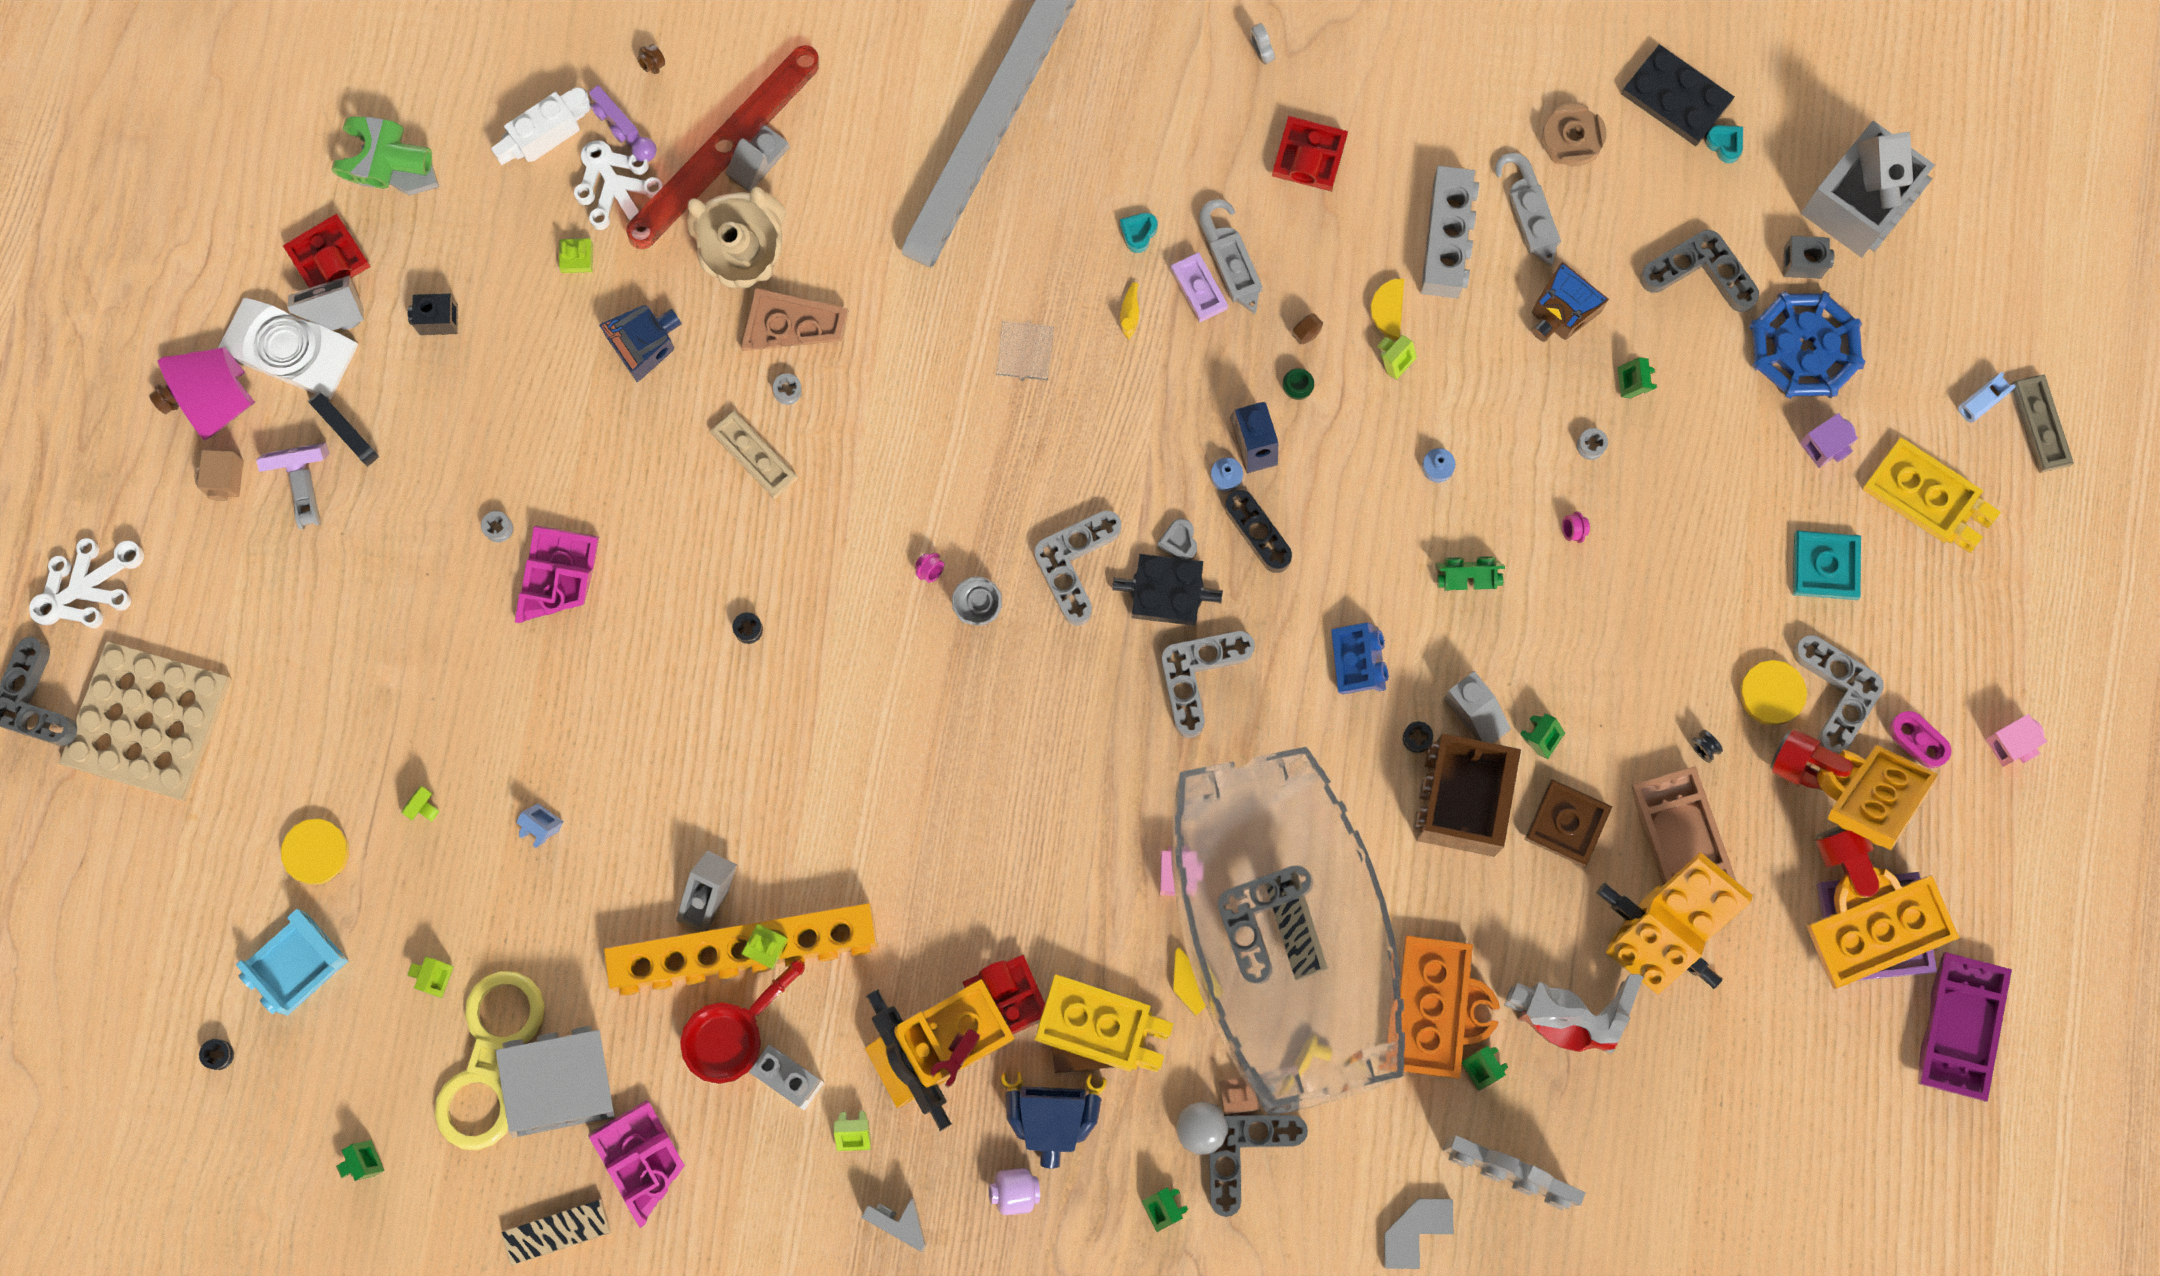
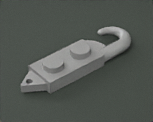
[1495,152,1561,267]
[1199,199,1263,314]

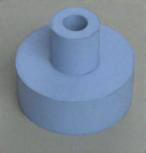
[1422,448,1456,483]
[1211,458,1243,492]

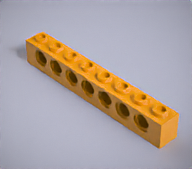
[604,903,878,996]

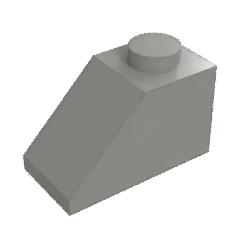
[288,275,364,330]
[1444,671,1511,743]
[676,850,737,932]

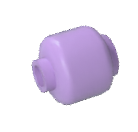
[988,1168,1040,1215]

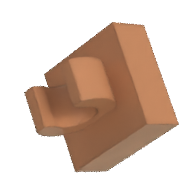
[1219,1076,1258,1116]

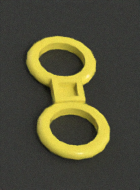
[434,971,545,1150]

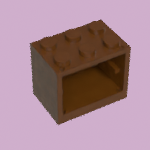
[1413,733,1521,857]

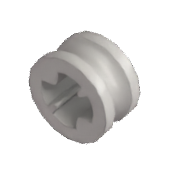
[773,373,802,405]
[1577,428,1608,460]
[481,511,513,543]

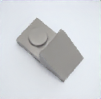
[725,125,790,193]
[861,1198,927,1252]

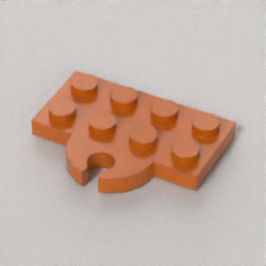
[1391,935,1500,1079]

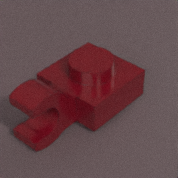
[930,1028,981,1088]

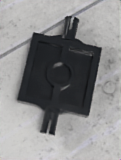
[1112,554,1223,626]

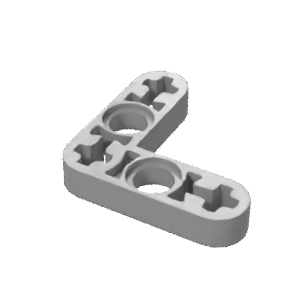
[1035,511,1121,626]
[1162,631,1255,738]
[1793,635,1884,754]

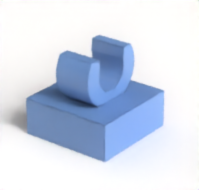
[516,803,564,848]

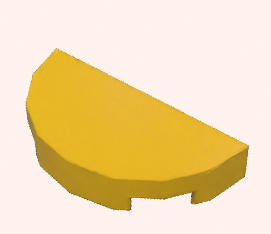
[1370,278,1405,341]

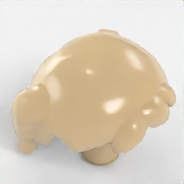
[687,187,786,288]

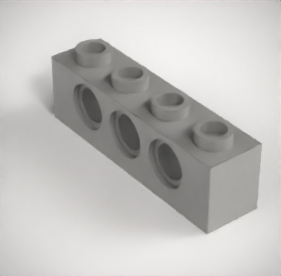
[1421,166,1479,299]

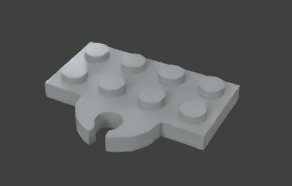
[1442,1135,1586,1210]

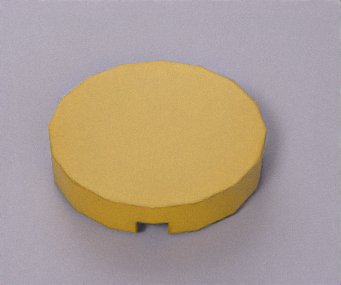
[1740,660,1807,725]
[281,818,349,885]

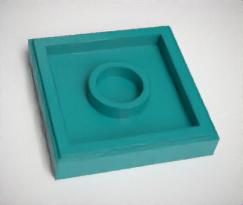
[1793,531,1861,600]

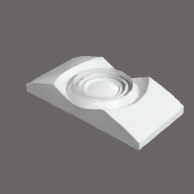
[218,298,358,400]

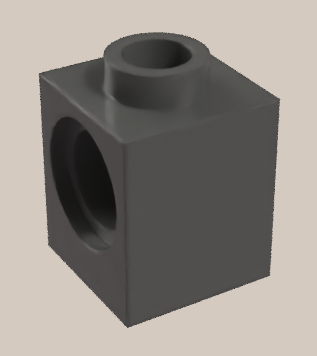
[1784,236,1835,279]

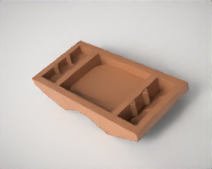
[1632,766,1737,885]

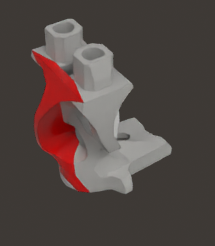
[1504,974,1643,1054]

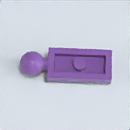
[589,85,657,162]

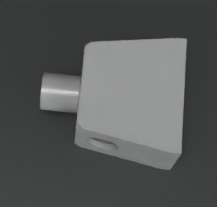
[1857,132,1913,209]

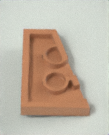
[741,288,849,351]

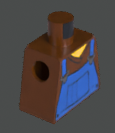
[1531,262,1609,342]

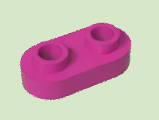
[1889,711,1952,769]

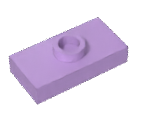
[1171,252,1228,323]
[256,442,329,472]

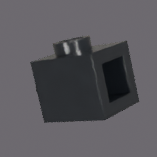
[408,293,458,335]

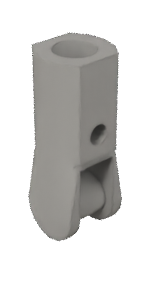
[288,469,321,530]

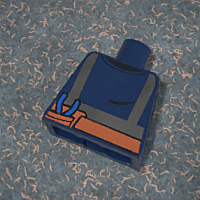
[599,305,682,382]
[1230,401,1279,474]

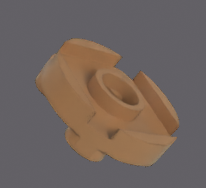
[1542,103,1606,166]

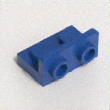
[1331,622,1389,695]

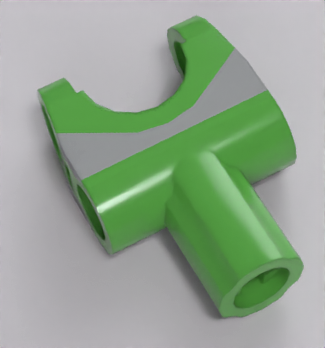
[331,117,432,189]

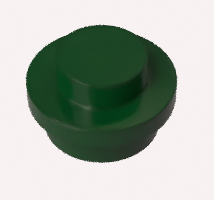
[1282,368,1314,400]

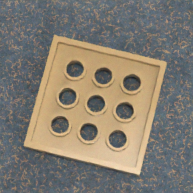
[59,641,232,802]

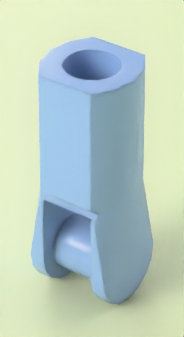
[1958,372,2016,423]

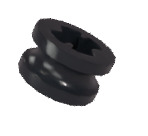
[732,612,763,644]
[1402,721,1434,753]
[1690,730,1723,763]
[199,1039,234,1070]

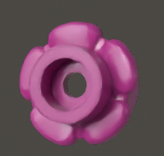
[1562,511,1590,543]
[915,552,945,583]

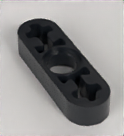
[308,391,379,467]
[1225,490,1292,573]

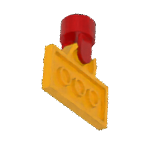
[1770,729,1938,850]
[1806,826,1959,989]

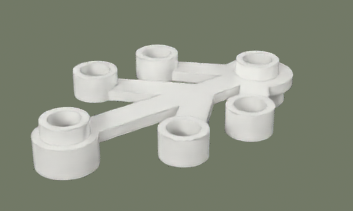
[574,141,664,245]
[29,538,144,628]

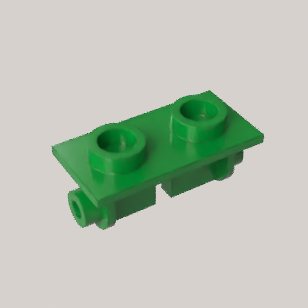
[1436,556,1505,591]

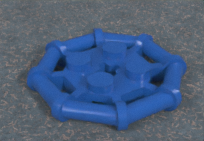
[1749,291,1866,399]

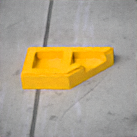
[1173,947,1221,1017]

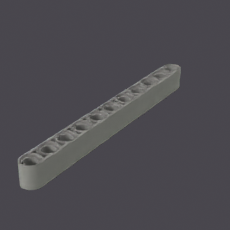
[902,0,1076,268]

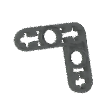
[1640,230,1759,312]
[0,637,77,746]
[1218,865,1313,984]
[1209,1115,1308,1217]

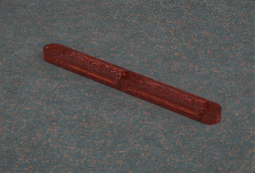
[626,45,820,249]

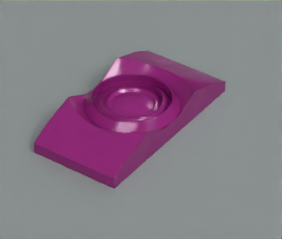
[1918,952,2012,1102]

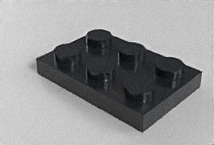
[1621,44,1735,147]

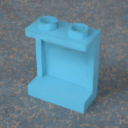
[236,909,349,1016]

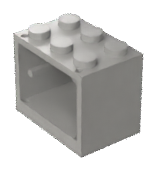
[1801,121,1935,258]
[496,1026,614,1138]

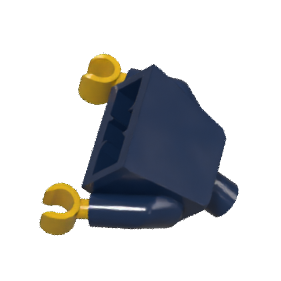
[1001,1071,1107,1169]

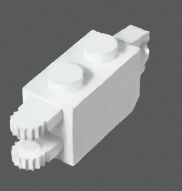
[491,87,592,165]

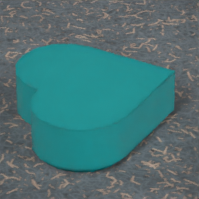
[1705,125,1743,164]
[1119,213,1158,253]

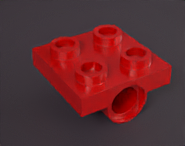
[1272,116,1348,192]
[283,213,371,288]
[962,955,1045,1034]

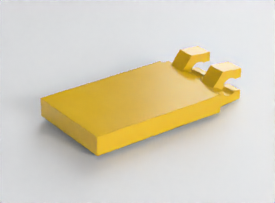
[1862,437,2001,554]
[1034,974,1174,1072]

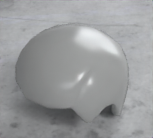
[952,577,1002,626]
[1176,1102,1228,1155]

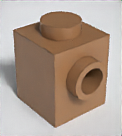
[194,450,243,501]

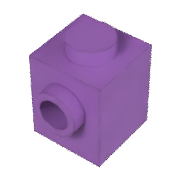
[1800,413,1858,468]

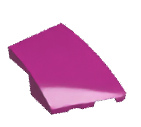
[157,347,255,441]
[515,525,599,623]
[588,1099,685,1228]

